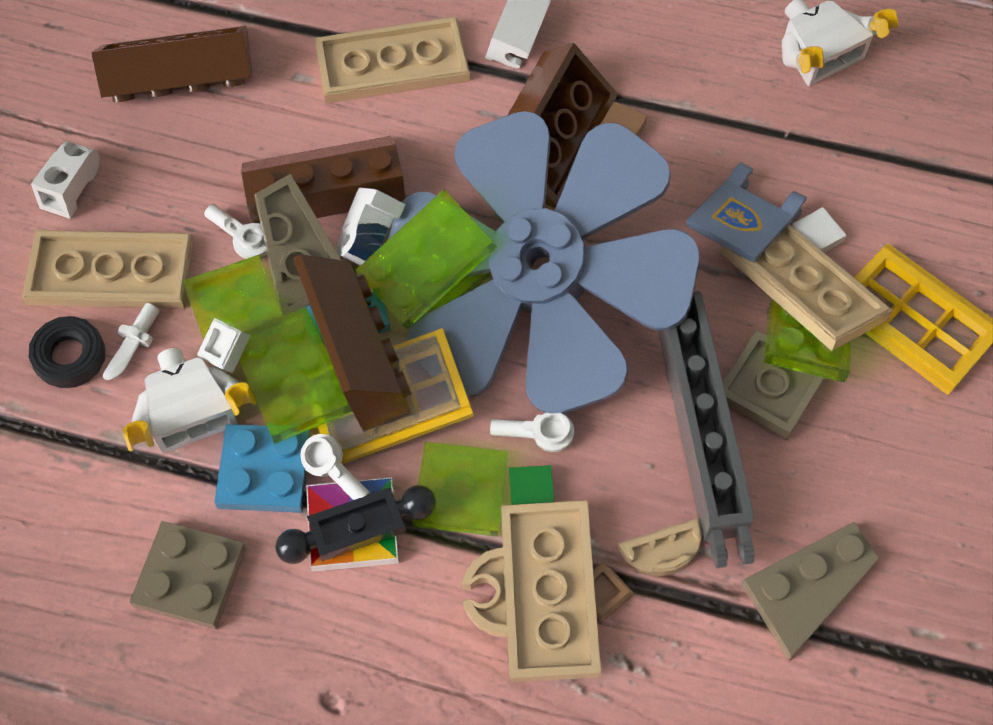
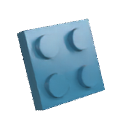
[214,424,311,513]

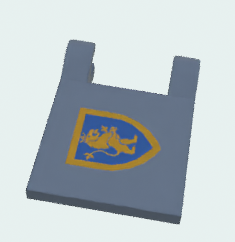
[686,162,807,263]

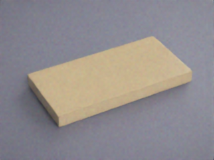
[314,16,470,103]
[720,224,892,351]
[22,230,194,309]

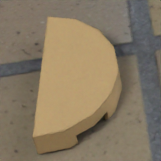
[617,518,702,577]

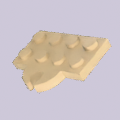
[461,500,601,683]

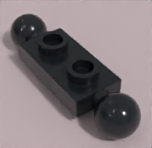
[275,485,436,564]

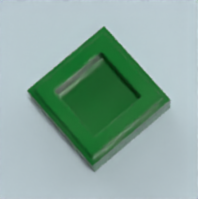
[509,465,554,505]

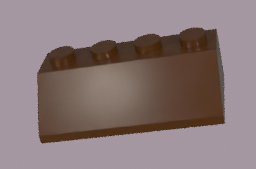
[91,26,252,102]
[508,43,618,207]
[241,136,405,224]
[293,254,412,432]

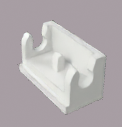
[485,0,551,68]

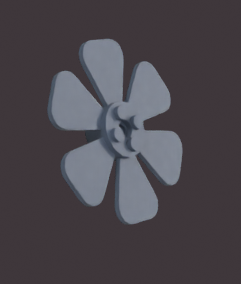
[384,111,700,414]

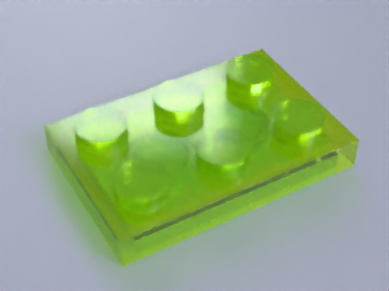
[356,189,497,329]
[239,307,352,444]

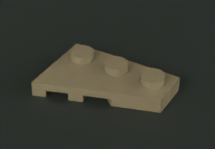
[254,174,341,319]
[742,522,879,661]

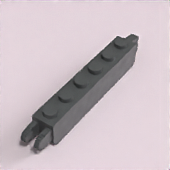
[658,291,755,568]

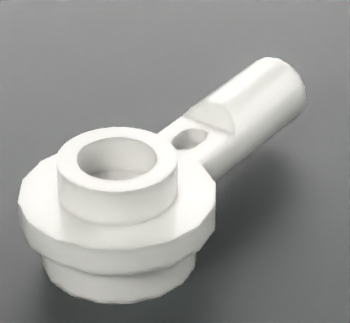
[204,204,267,261]
[490,412,575,452]
[301,434,371,500]

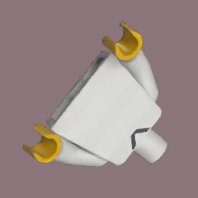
[781,0,899,86]
[122,348,257,454]

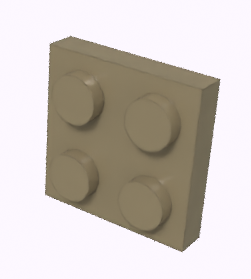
[723,330,829,440]
[130,521,246,630]

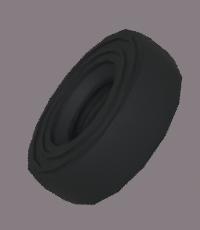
[29,316,105,388]

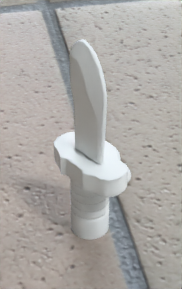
[103,303,160,380]

